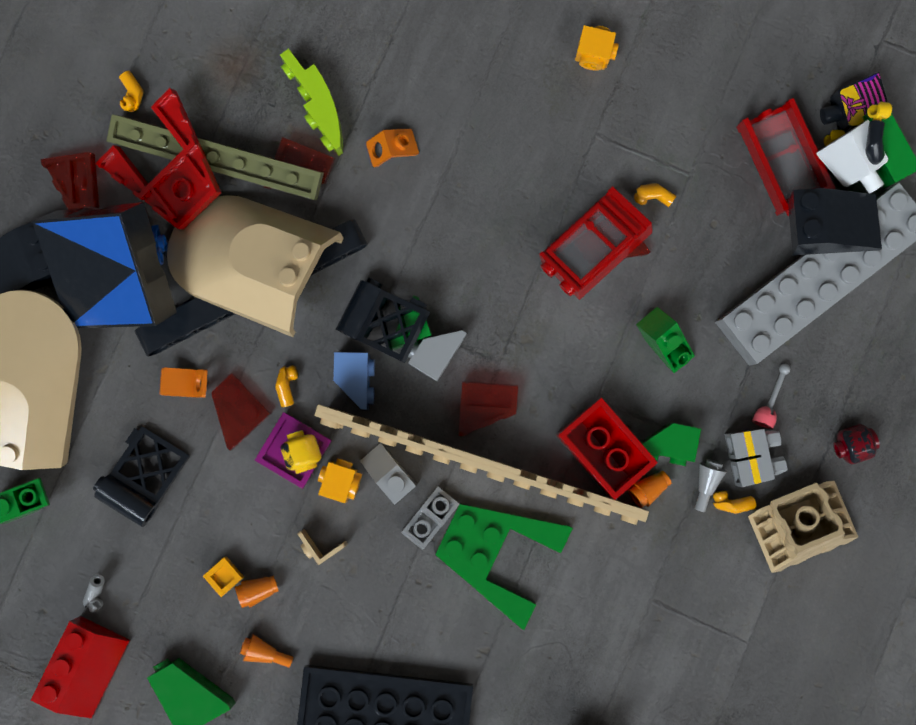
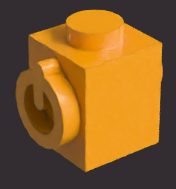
[575,25,619,71]
[318,458,362,503]

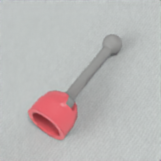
[752,364,791,429]

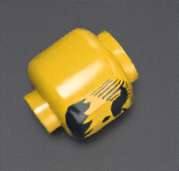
[280,430,321,474]

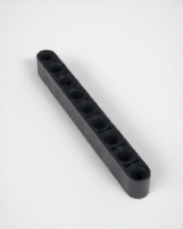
[134,219,368,357]

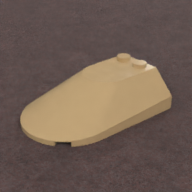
[167,196,344,337]
[0,290,82,470]

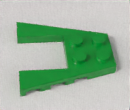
[435,503,573,630]

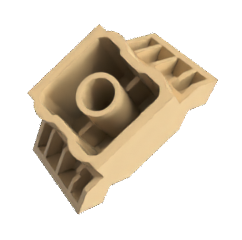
[748,481,858,573]

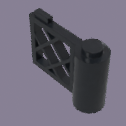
[335,277,430,363]
[93,426,190,527]

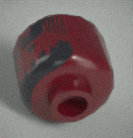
[833,424,880,465]

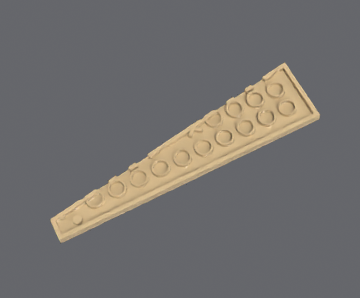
[314,405,649,525]

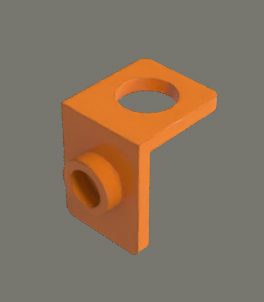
[366,129,419,167]
[159,367,208,398]

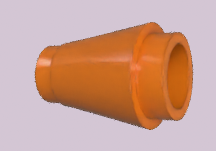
[628,470,672,508]
[235,575,279,608]

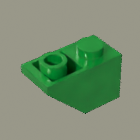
[636,307,695,373]
[641,423,701,466]
[0,478,50,524]

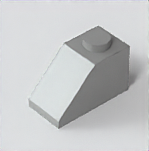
[408,330,467,382]
[360,443,417,505]

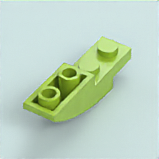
[280,48,343,156]

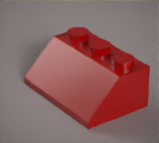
[556,398,658,500]
[31,616,130,718]

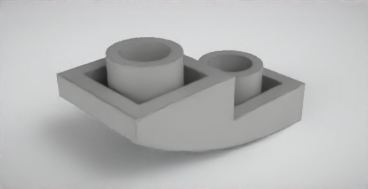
[401,487,459,550]

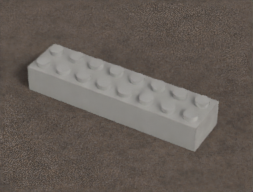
[715,183,916,366]

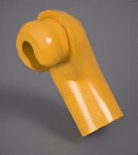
[119,71,144,112]
[634,183,676,207]
[275,365,298,407]
[713,491,756,514]

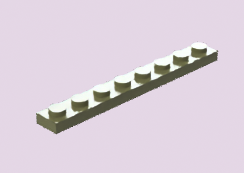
[106,114,324,200]

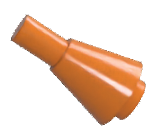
[239,634,293,668]

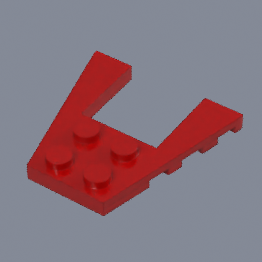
[95,88,222,230]

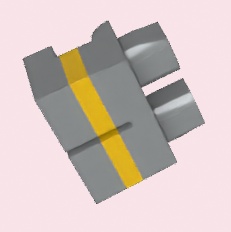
[724,429,788,487]

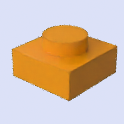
[203,556,244,597]

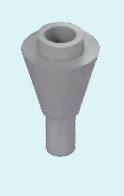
[694,459,727,512]

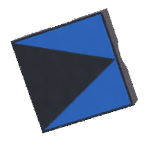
[32,202,177,328]

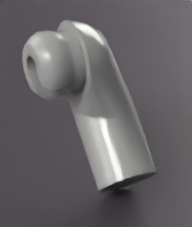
[83,574,105,613]

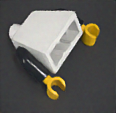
[816,102,892,193]

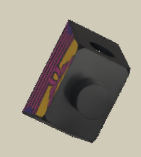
[820,72,888,134]

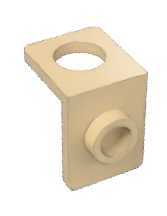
[297,529,348,565]

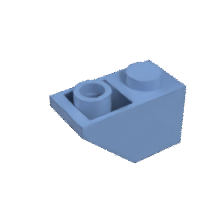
[333,352,375,410]

